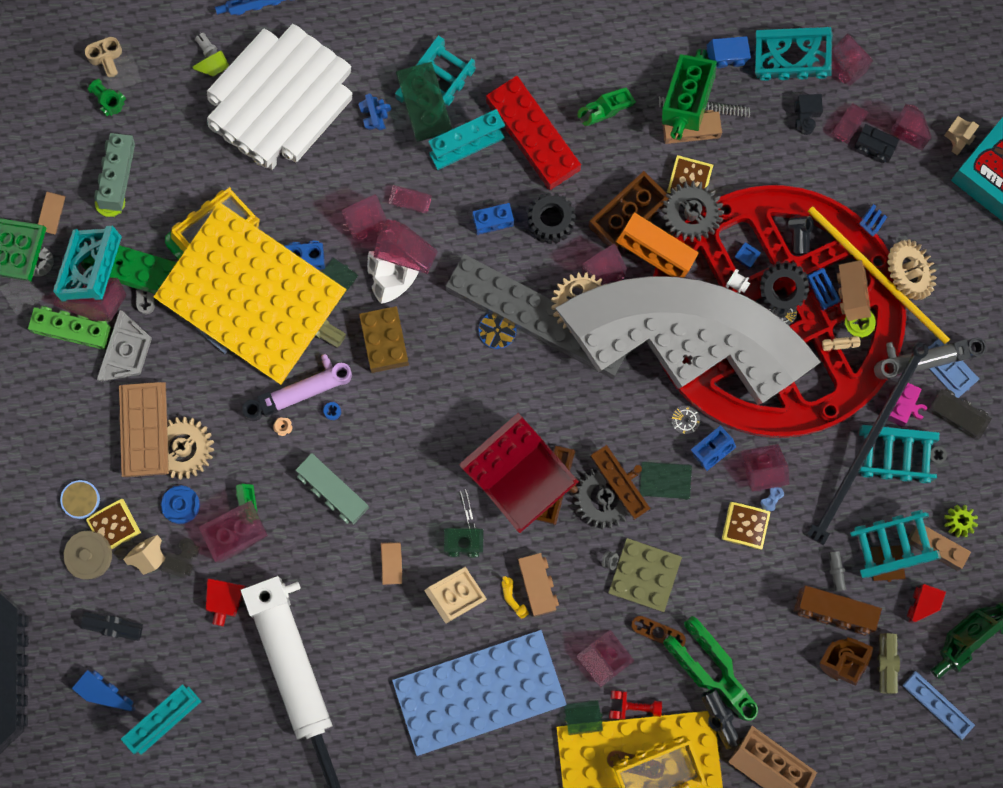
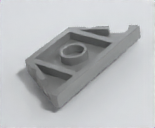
[97,310,152,382]

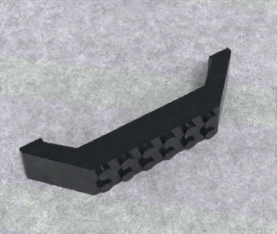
[0,590,29,754]

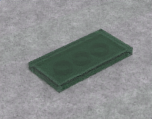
[396,62,452,142]

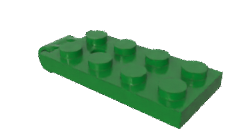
[81,245,177,294]

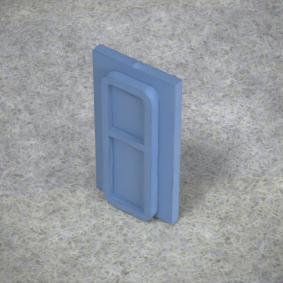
[928,339,979,399]

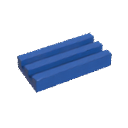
[859,204,887,236]
[807,268,841,311]

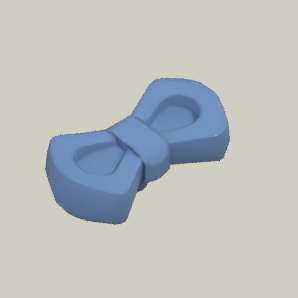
[760,486,784,511]

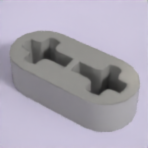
[136,289,155,315]

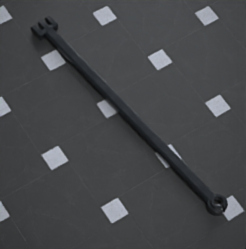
[806,343,929,545]

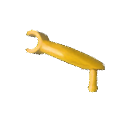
[502,576,529,619]

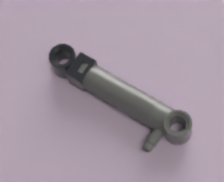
[874,337,986,380]

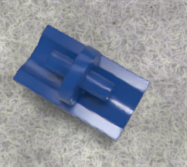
[359,94,391,130]

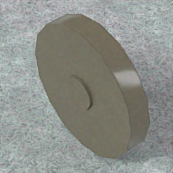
[64,531,112,579]

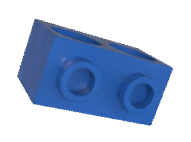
[473,203,514,235]
[284,241,325,270]
[691,425,736,471]

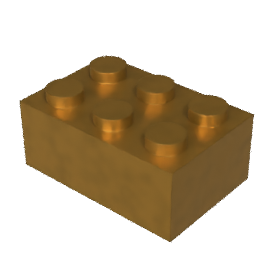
[359,306,409,373]

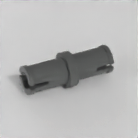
[828,551,847,592]

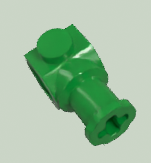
[87,79,126,117]

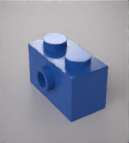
[706,36,751,68]

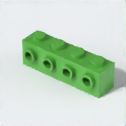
[28,306,111,350]

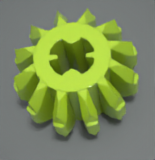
[944,505,978,538]

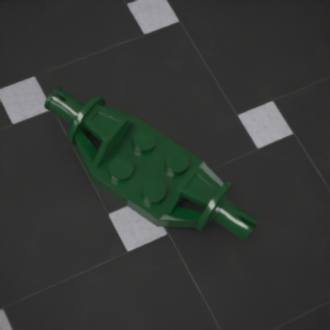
[930,602,1003,680]

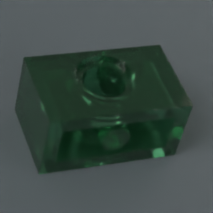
[444,528,483,558]

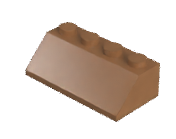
[729,726,817,788]

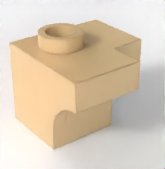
[944,116,979,155]
[123,535,166,575]

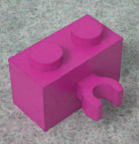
[888,383,927,427]

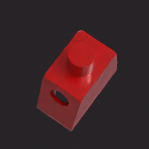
[206,579,247,627]

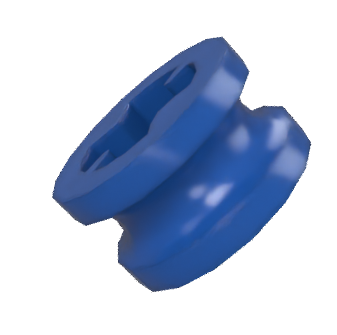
[324,402,341,420]

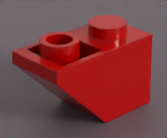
[907,584,946,623]

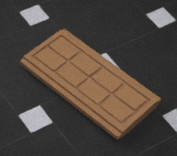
[119,382,169,477]

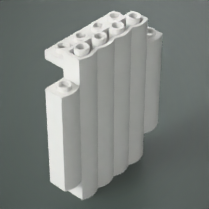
[207,24,352,170]

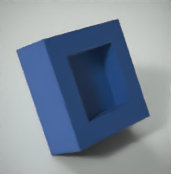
[734,242,761,269]

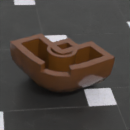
[820,637,873,686]

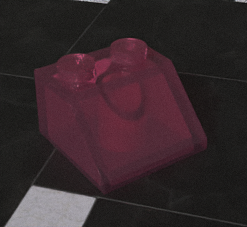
[832,33,873,86]
[889,104,931,151]
[341,194,387,240]
[582,244,627,285]
[741,444,790,492]
[576,630,634,688]

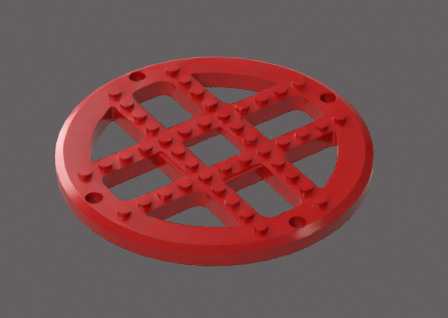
[653,185,906,438]

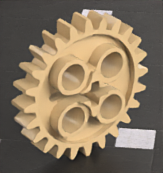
[551,273,606,333]

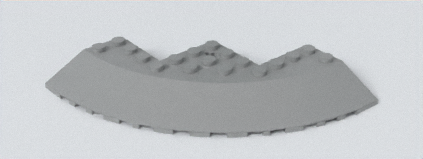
[555,277,820,405]

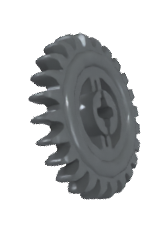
[661,181,724,242]
[573,469,631,530]

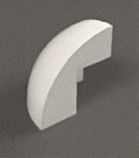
[368,251,420,304]

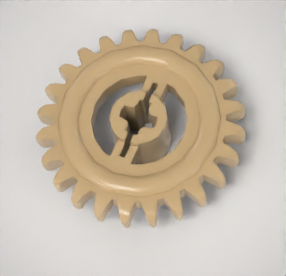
[888,239,937,300]
[165,416,214,480]

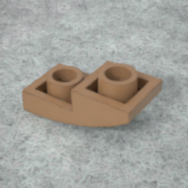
[38,191,66,234]
[381,542,402,585]

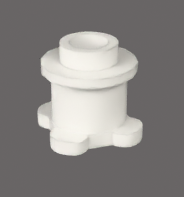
[726,269,750,293]

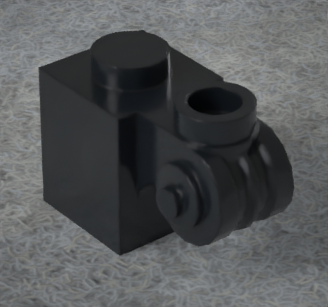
[794,94,823,135]

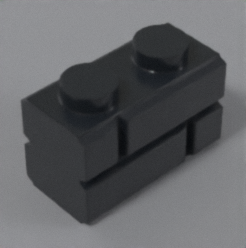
[854,124,900,163]

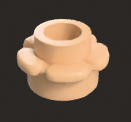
[273,417,292,436]

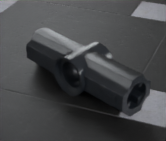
[81,612,143,641]
[700,688,741,750]

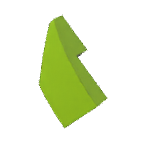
[193,51,229,76]

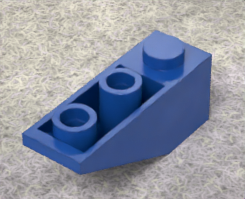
[72,670,136,711]

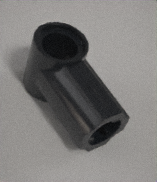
[788,216,813,253]

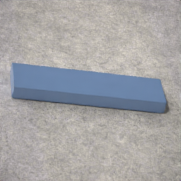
[902,671,975,740]

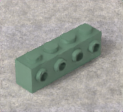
[95,133,135,211]
[296,453,369,525]

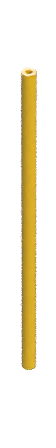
[808,206,950,344]

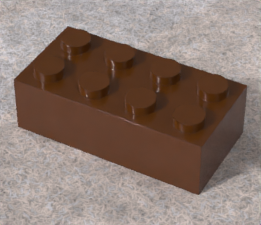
[588,171,669,253]
[794,585,882,636]

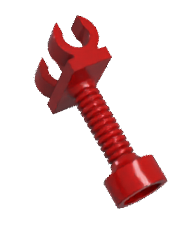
[609,691,662,720]

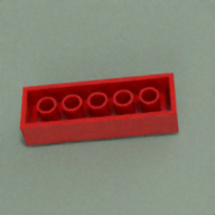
[486,76,581,191]

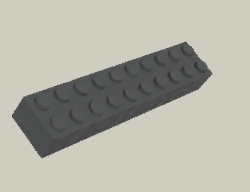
[446,254,628,380]

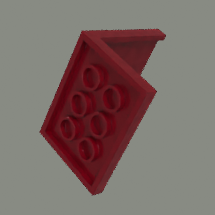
[459,413,579,533]

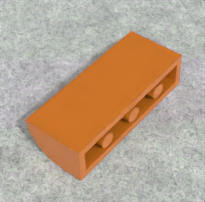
[616,212,699,278]

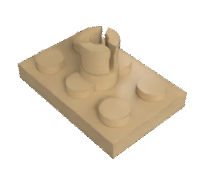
[424,567,487,624]

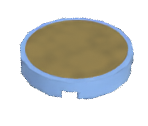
[60,480,100,519]

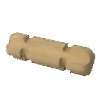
[822,336,860,351]

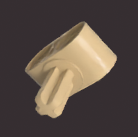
[85,37,122,77]

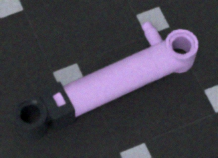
[242,354,352,422]

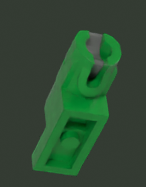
[577,87,636,126]

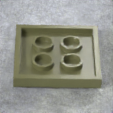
[608,538,682,613]

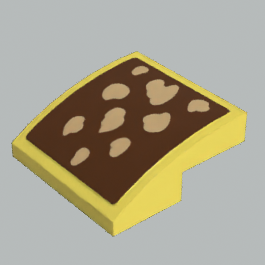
[667,155,713,201]
[86,499,141,549]
[722,502,770,549]

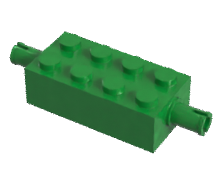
[662,49,717,140]

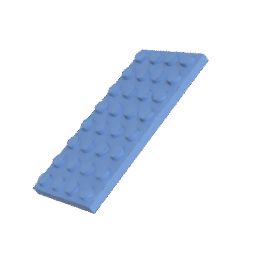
[392,630,567,756]

